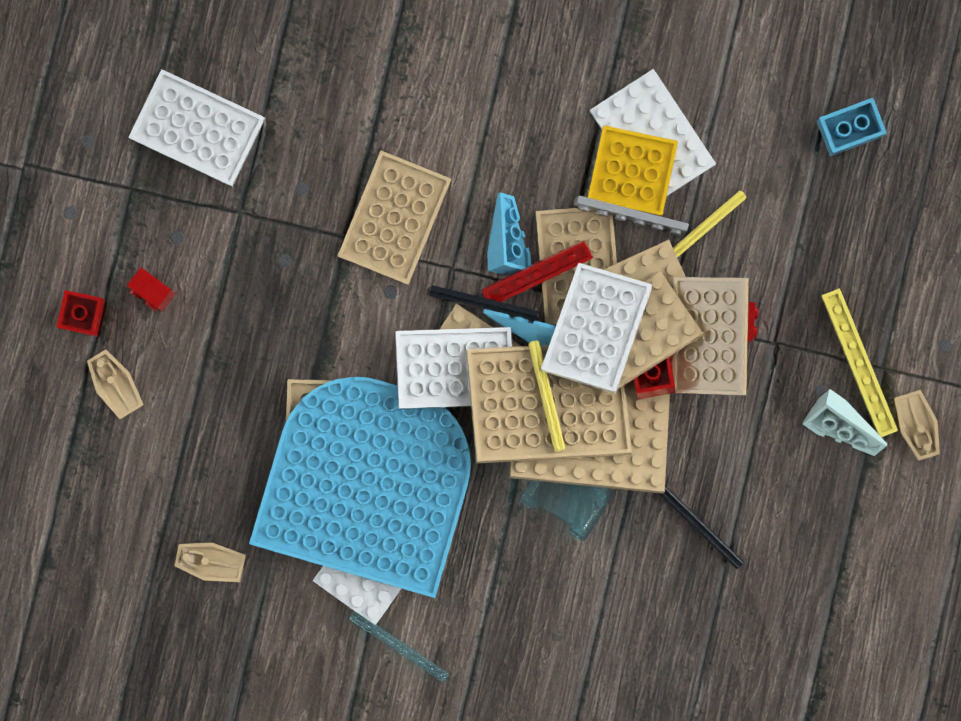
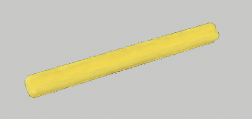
[673,191,746,257]
[529,340,565,452]

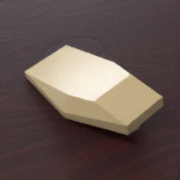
[87,349,144,419]
[894,390,940,461]
[174,543,246,582]

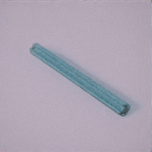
[350,611,449,682]

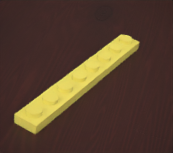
[821,288,898,437]

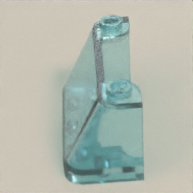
[519,480,613,541]

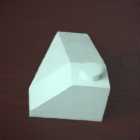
[803,389,887,456]

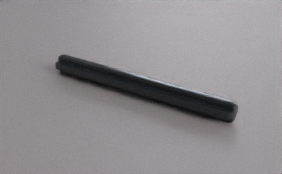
[429,285,540,321]
[658,486,744,569]

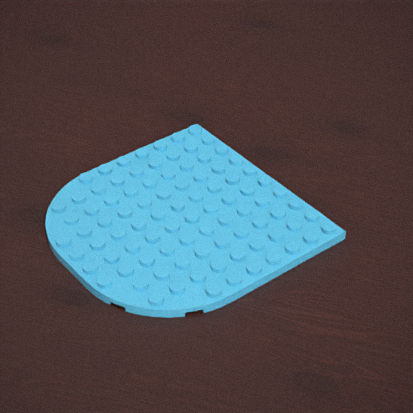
[249,377,471,598]

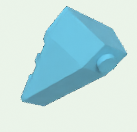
[483,309,556,346]

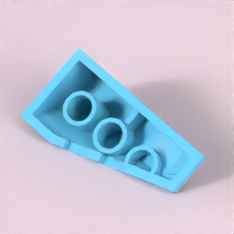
[487,192,531,275]

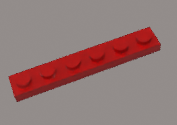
[482,240,593,302]

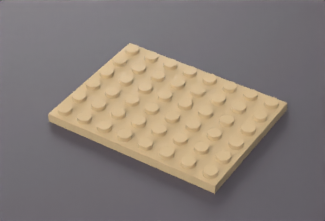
[466,345,632,463]
[510,379,670,494]

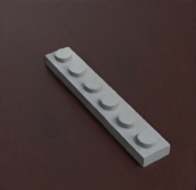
[574,196,689,235]

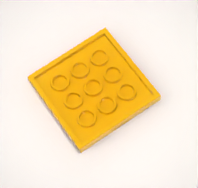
[588,125,678,216]

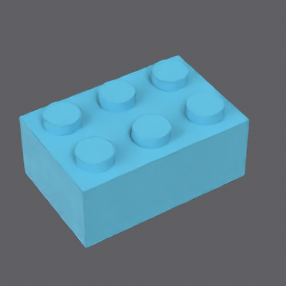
[816,98,887,156]

